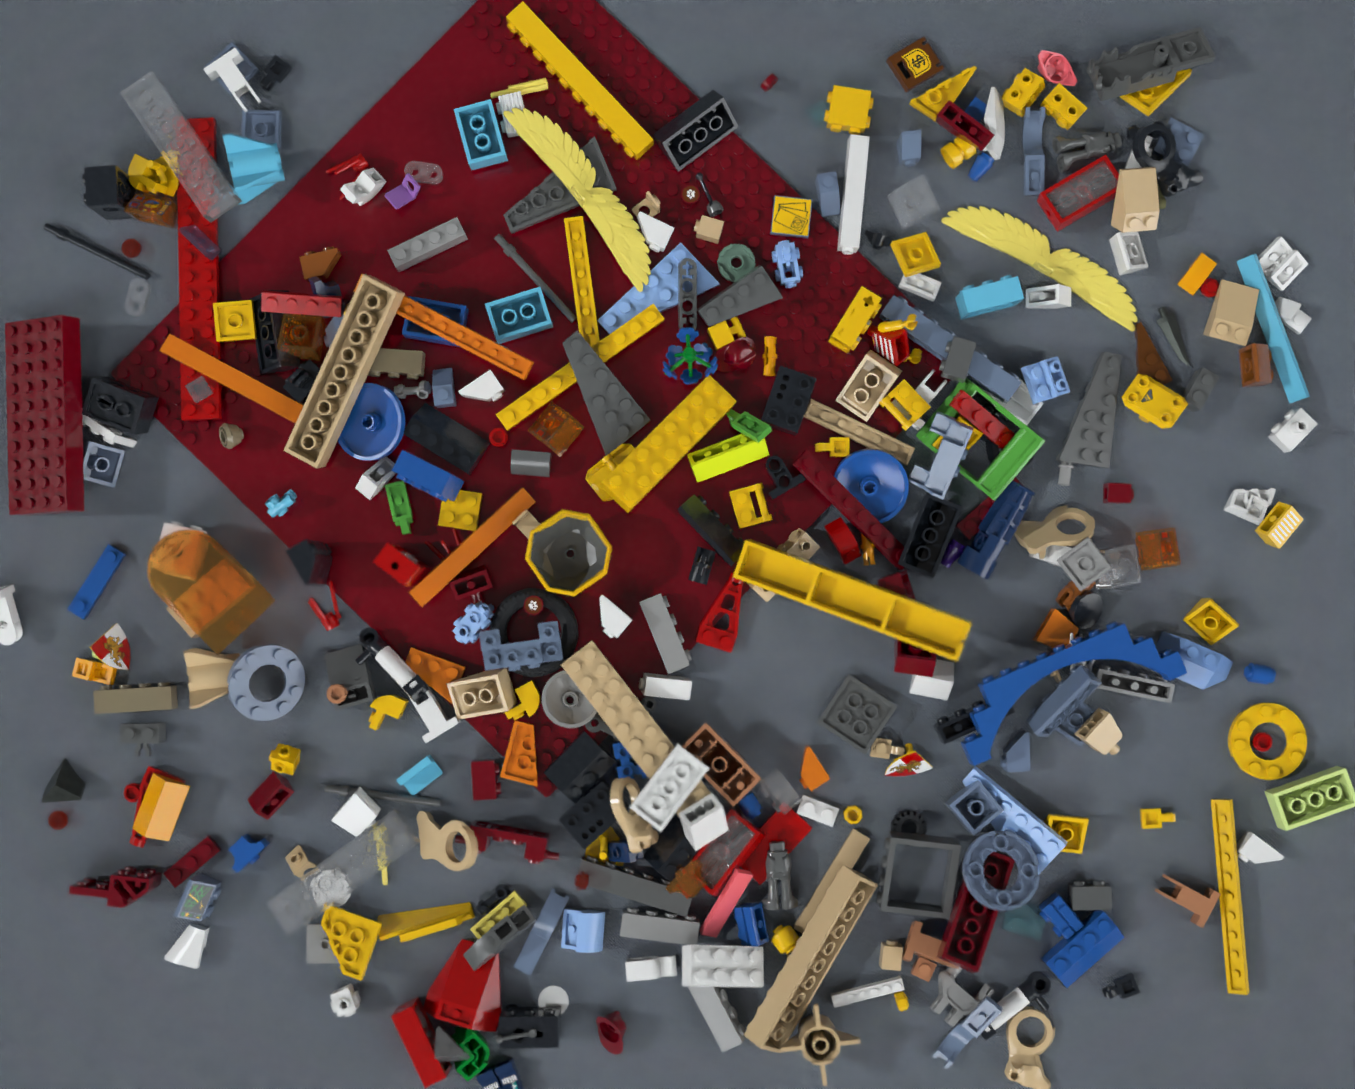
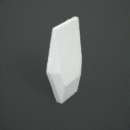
[983,87,1005,160]
[974,379,1044,426]

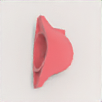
[1037,50,1077,86]

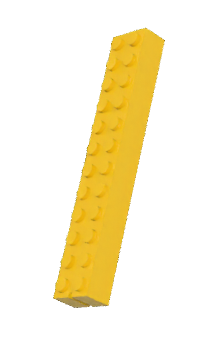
[733,539,973,661]

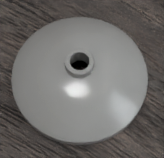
[542,670,597,728]

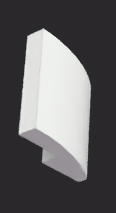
[1258,236,1308,291]

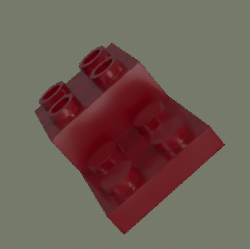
[68,866,162,908]

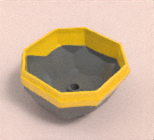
[525,509,612,596]

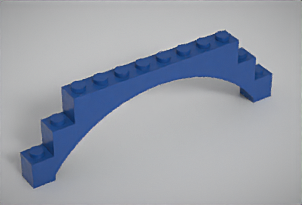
[960,621,1187,766]

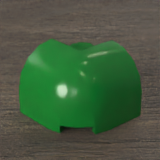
[451,1026,490,1081]

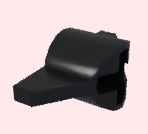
[865,230,895,250]

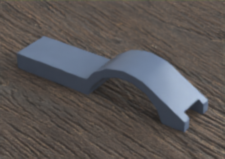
[1022,107,1045,195]
[513,888,570,976]
[932,996,1003,1069]

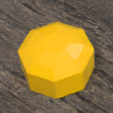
[843,805,863,824]
[894,991,909,1012]

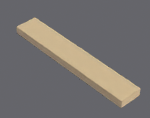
[804,399,915,466]
[793,828,870,934]

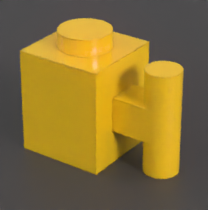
[707,316,746,351]

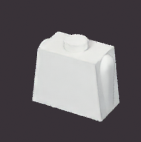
[331,787,381,838]

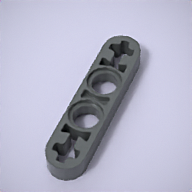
[678,258,697,331]

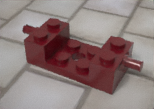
[455,820,560,864]

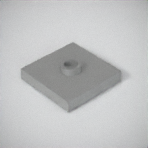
[1057,537,1112,591]
[306,923,339,964]

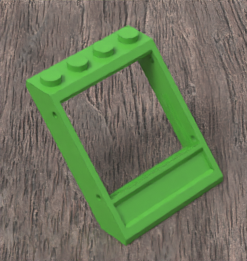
[916,377,1045,501]

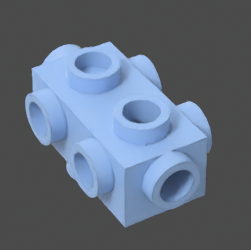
[771,240,803,288]
[453,601,495,644]

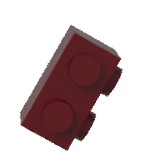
[471,758,501,801]
[247,771,295,820]

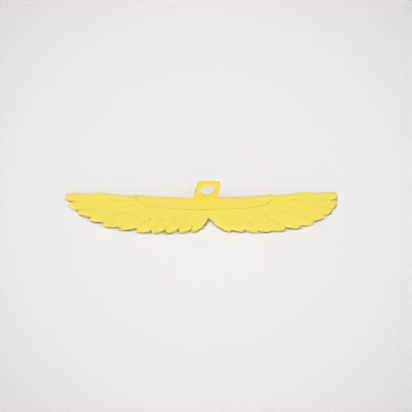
[503,108,651,292]
[941,206,1138,332]

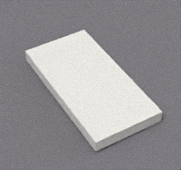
[629,744,709,832]

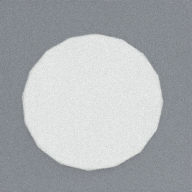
[538,986,569,1014]

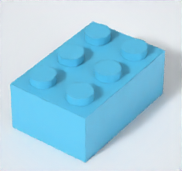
[454,99,508,171]
[955,275,1024,320]
[485,287,553,344]

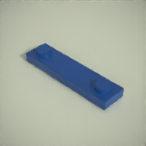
[67,544,127,620]

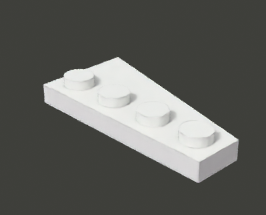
[82,408,137,448]

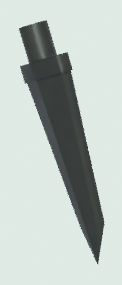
[1156,306,1191,367]

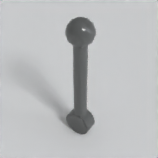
[495,1029,537,1043]

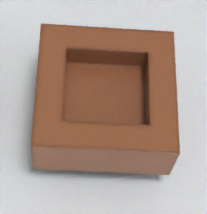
[910,955,937,982]

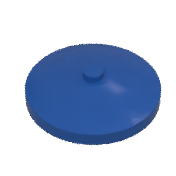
[338,383,405,461]
[833,449,909,523]

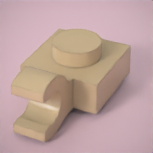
[870,737,905,759]

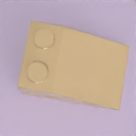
[1111,167,1160,233]
[1203,279,1259,346]
[835,350,902,422]
[447,668,518,720]

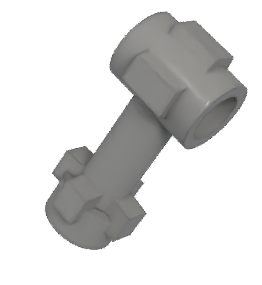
[394,381,432,399]

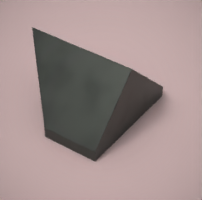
[41,758,85,803]

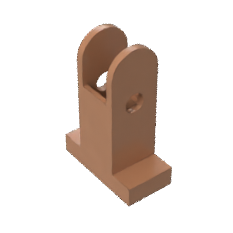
[1154,874,1221,928]
[902,921,959,969]

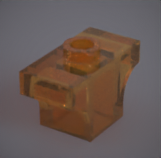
[665,859,707,899]

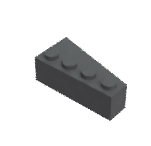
[697,265,783,326]

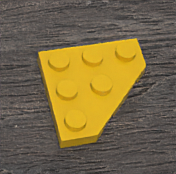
[321,904,383,981]

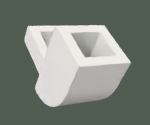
[340,168,387,206]

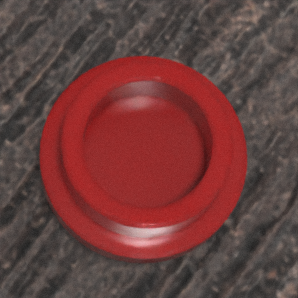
[1200,278,1219,298]
[489,428,508,447]
[1252,732,1272,752]
[123,783,140,802]

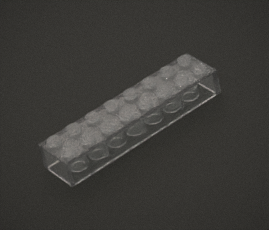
[120,71,242,223]
[266,810,421,935]

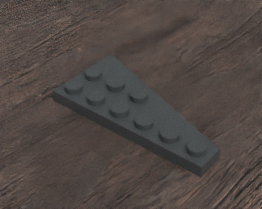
[504,136,617,234]
[562,330,650,456]
[1055,352,1122,468]

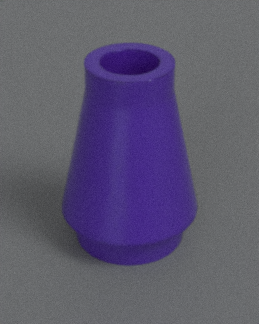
[940,539,965,568]

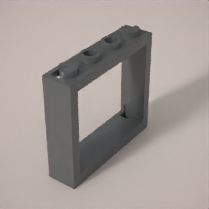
[876,831,961,919]

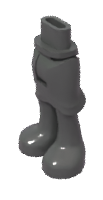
[1052,131,1122,172]
[762,841,798,910]

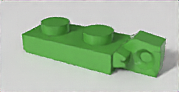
[726,409,772,443]
[385,481,413,535]

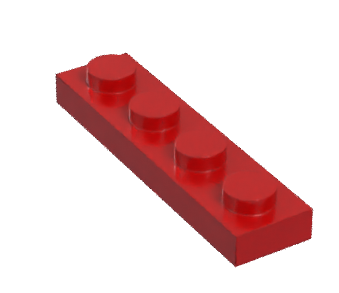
[261,291,342,317]
[949,390,1015,450]

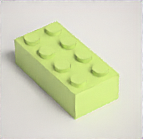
[1264,766,1355,831]

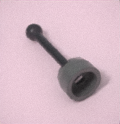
[696,172,724,217]

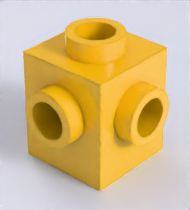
[269,743,301,776]

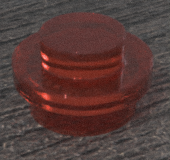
[121,239,141,258]
[48,810,68,830]
[574,871,589,891]

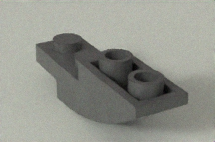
[463,904,536,971]

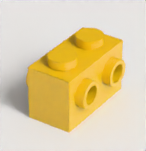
[1002,68,1045,118]
[1040,83,1087,130]

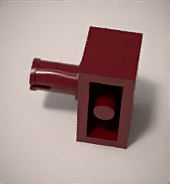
[449,565,493,604]

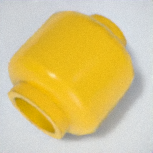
[771,924,799,955]

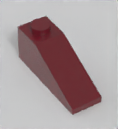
[935,100,995,151]

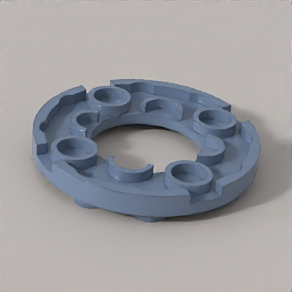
[227,644,305,721]
[963,831,1040,911]

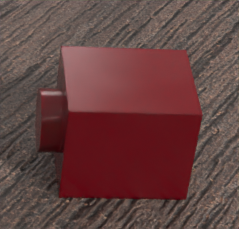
[1103,483,1134,504]

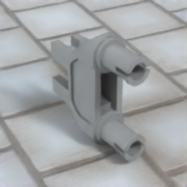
[929,967,995,1028]

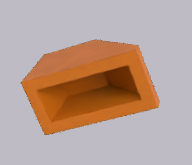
[799,745,830,791]

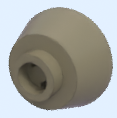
[219,423,244,449]

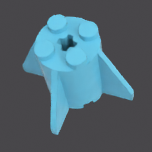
[222,133,285,205]

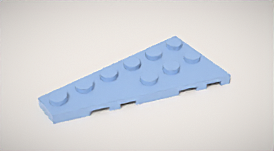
[597,243,720,334]
[962,766,1068,875]

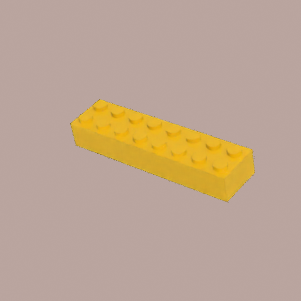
[600,375,737,513]

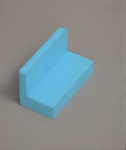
[396,754,443,796]

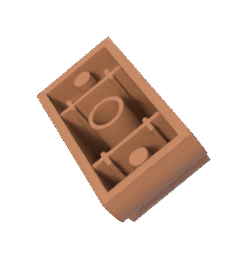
[682,723,761,807]

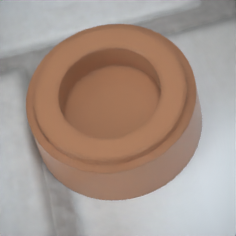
[327,684,347,704]

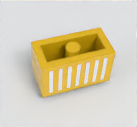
[1255,501,1304,549]

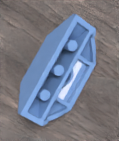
[1155,631,1233,690]

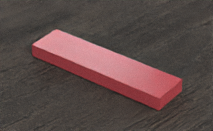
[699,868,753,938]

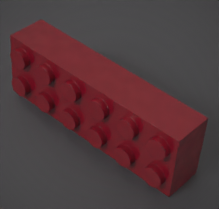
[936,852,1015,973]

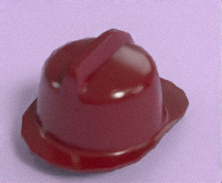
[714,337,756,372]
[596,1011,627,1055]

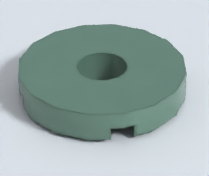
[717,244,755,282]

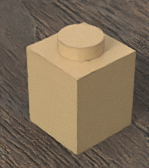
[694,215,724,244]
[879,939,903,971]

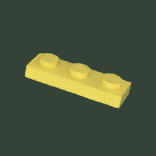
[470,890,527,939]

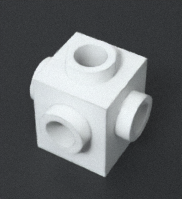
[330,983,361,1017]

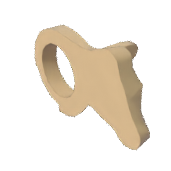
[1014,505,1095,559]
[610,777,659,853]
[416,811,478,871]
[1004,1006,1055,1089]

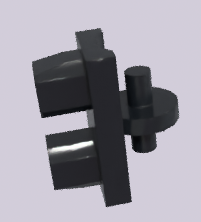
[688,546,716,585]

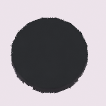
[1069,591,1103,629]

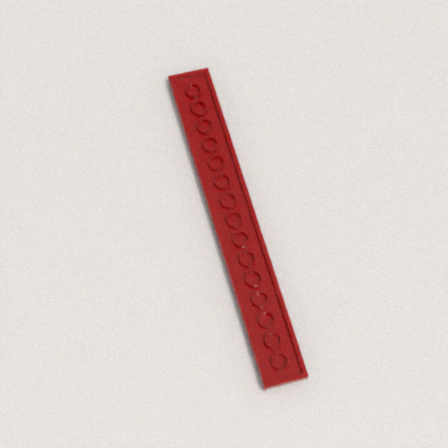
[176,117,222,421]

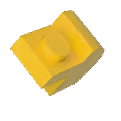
[128,154,168,194]
[505,680,541,720]
[368,694,409,731]

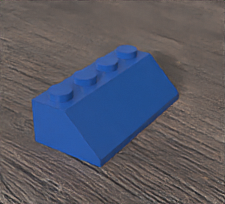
[1041,910,1125,988]

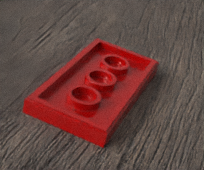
[732,802,813,885]

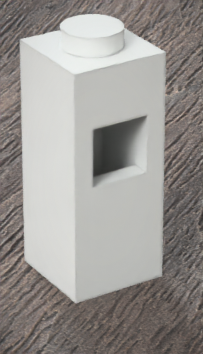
[639,673,692,700]

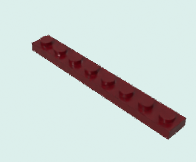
[792,450,904,570]

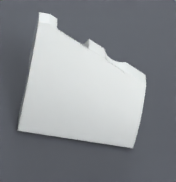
[1224,488,1276,525]
[164,924,210,969]

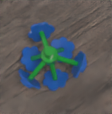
[663,327,718,385]

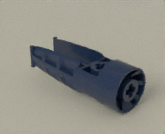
[957,480,1035,580]

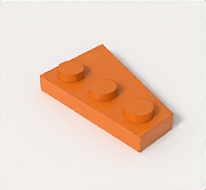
[405,647,466,704]
[500,720,538,787]

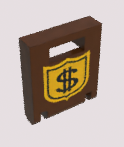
[886,37,945,93]

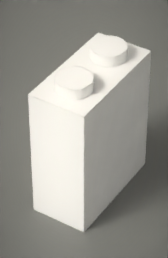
[679,793,728,851]

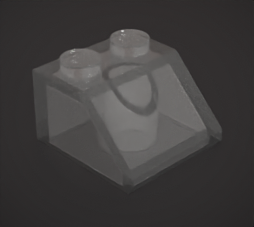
[886,174,941,230]

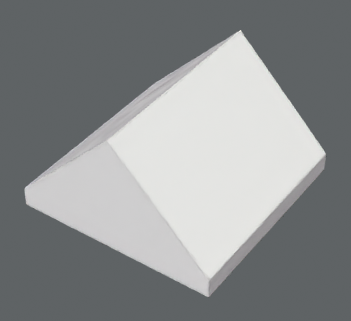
[1109,231,1148,276]
[909,659,954,700]

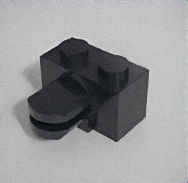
[283,359,321,405]

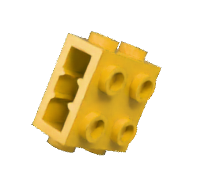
[824,85,874,135]

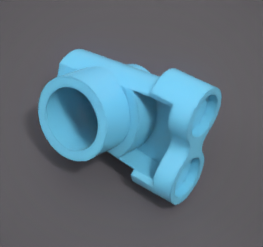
[265,489,297,518]

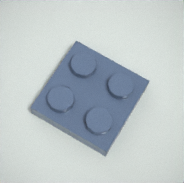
[1151,117,1204,166]

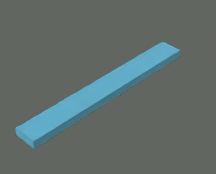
[1236,254,1310,403]

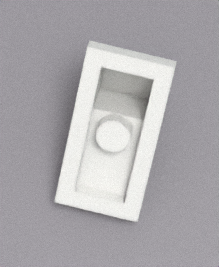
[1275,297,1312,335]

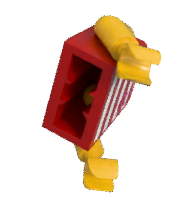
[867,314,922,367]

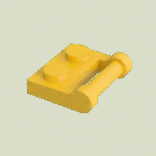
[879,379,931,431]
[729,483,773,529]

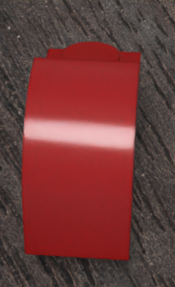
[824,517,862,565]

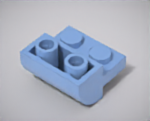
[1020,356,1070,404]
[561,908,605,953]

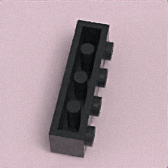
[933,700,1015,744]

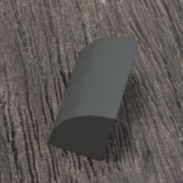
[511,450,552,477]

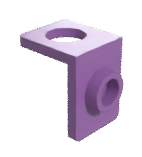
[385,173,420,209]

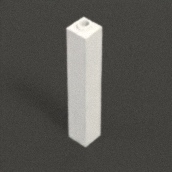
[837,134,870,255]

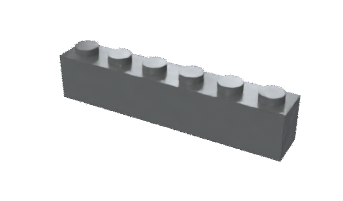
[575,855,693,917]

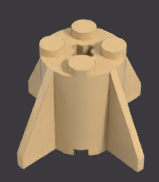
[184,648,240,709]
[781,1004,860,1086]

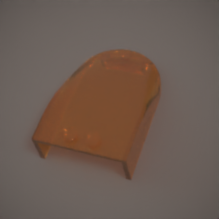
[147,530,276,655]

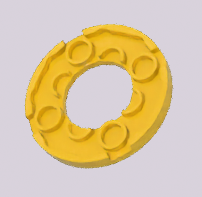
[1228,702,1307,780]

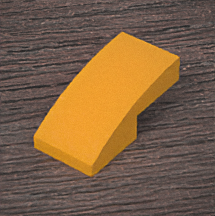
[1177,252,1217,296]
[72,657,117,685]

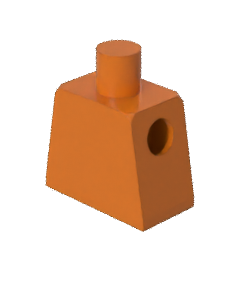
[1032,609,1079,648]

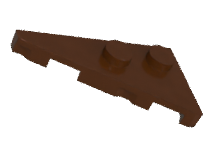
[1135,322,1172,385]

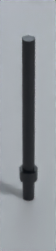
[43,223,150,280]

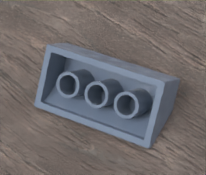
[1026,665,1102,737]

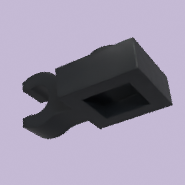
[260,55,292,92]
[1102,973,1140,1000]

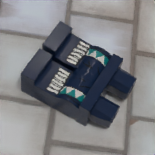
[476,1057,524,1089]

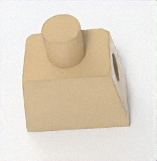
[1075,708,1122,755]

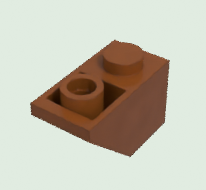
[299,247,342,283]

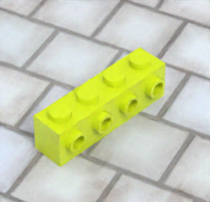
[687,434,769,483]

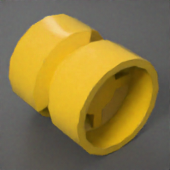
[940,137,977,169]

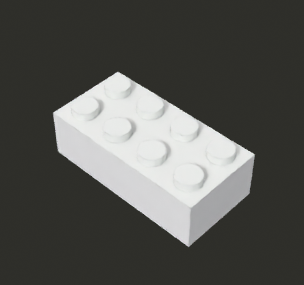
[682,945,764,988]

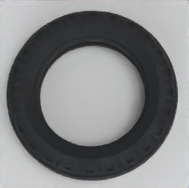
[490,588,579,677]

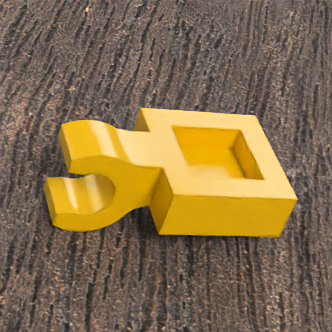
[815,437,850,457]
[1140,808,1176,829]

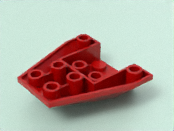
[423,939,501,1032]

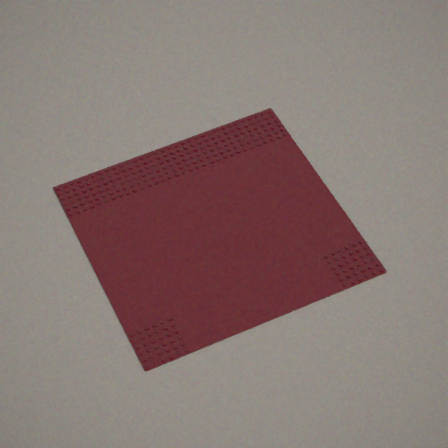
[111,0,951,797]

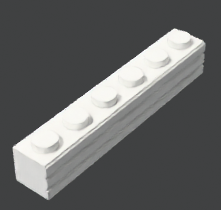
[830,976,905,1008]

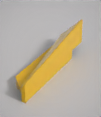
[377,902,475,943]

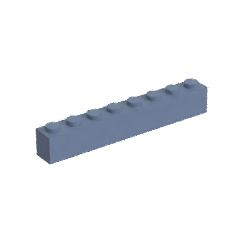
[879,295,1022,404]

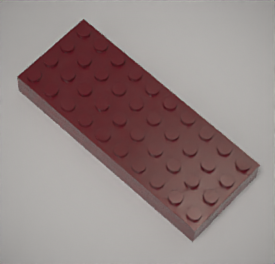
[5,315,85,516]

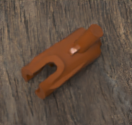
[1055,580,1096,612]

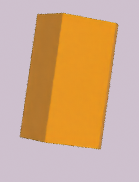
[132,773,190,841]

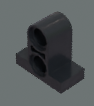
[765,456,806,500]

